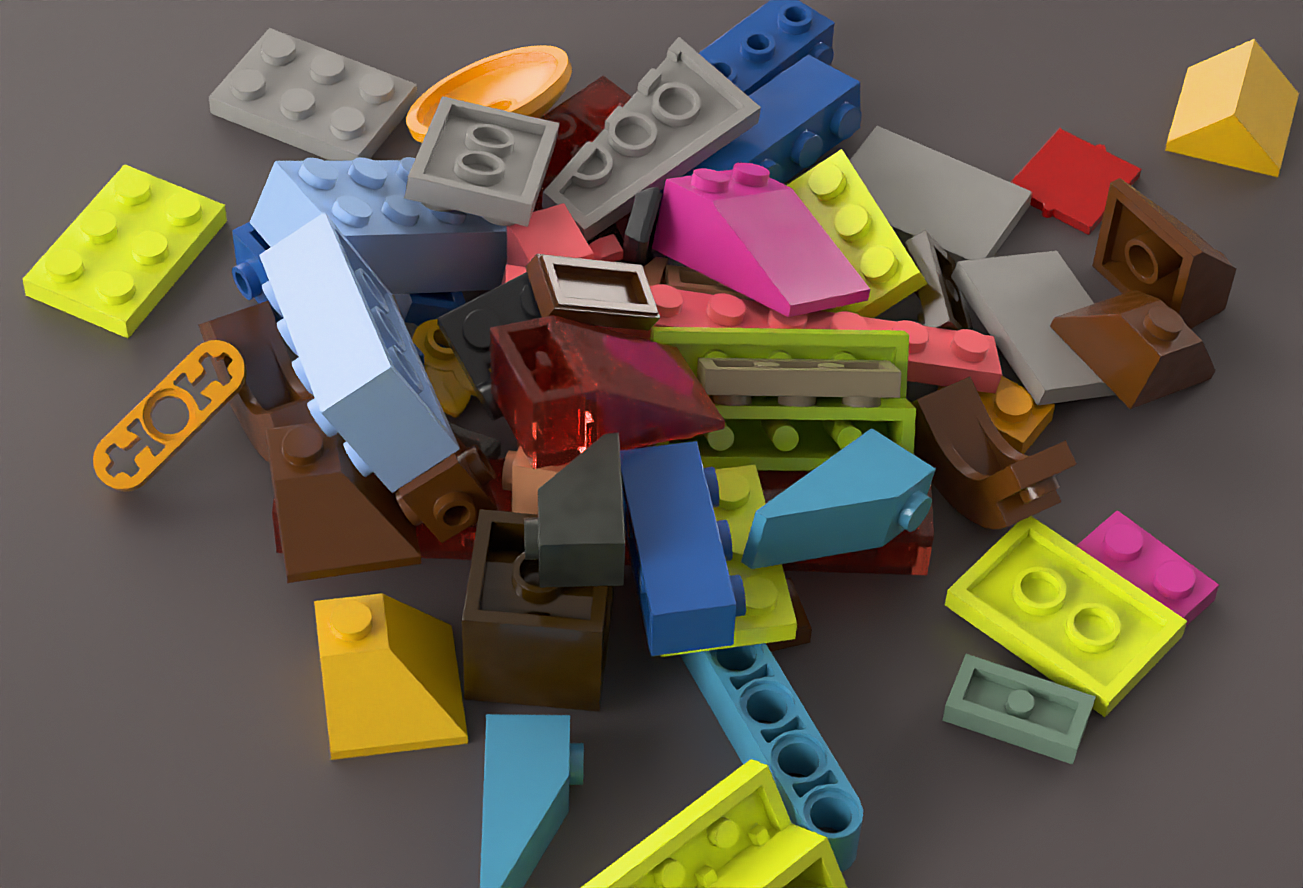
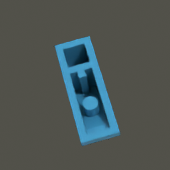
[741,428,936,569]
[480,714,584,888]

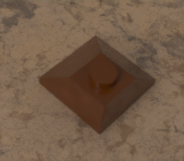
[1092,178,1237,329]
[1050,290,1216,409]
[266,422,422,583]

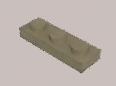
[697,358,901,408]

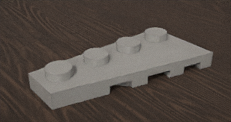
[542,37,761,242]

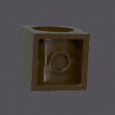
[462,509,614,712]

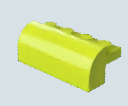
[581,759,847,888]

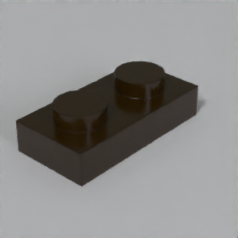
[905,230,974,331]

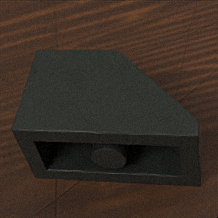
[524,433,625,587]

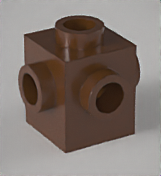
[395,431,498,543]

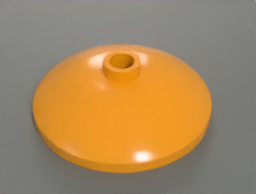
[406,45,572,143]

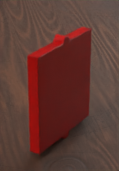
[1010,128,1142,235]

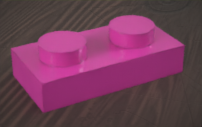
[1076,510,1219,626]

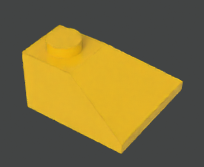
[314,593,468,760]

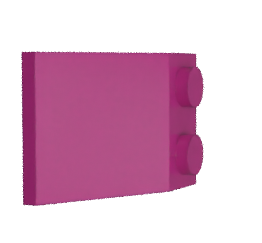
[652,163,870,317]

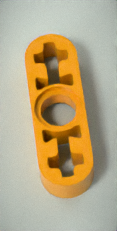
[93,340,247,491]

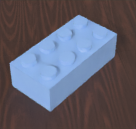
[250,157,507,294]
[259,212,460,493]

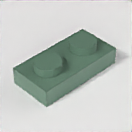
[942,654,1096,765]

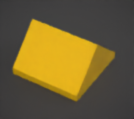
[1165,39,1299,177]

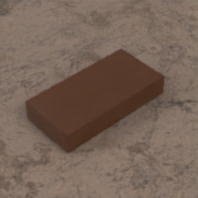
[525,254,660,331]

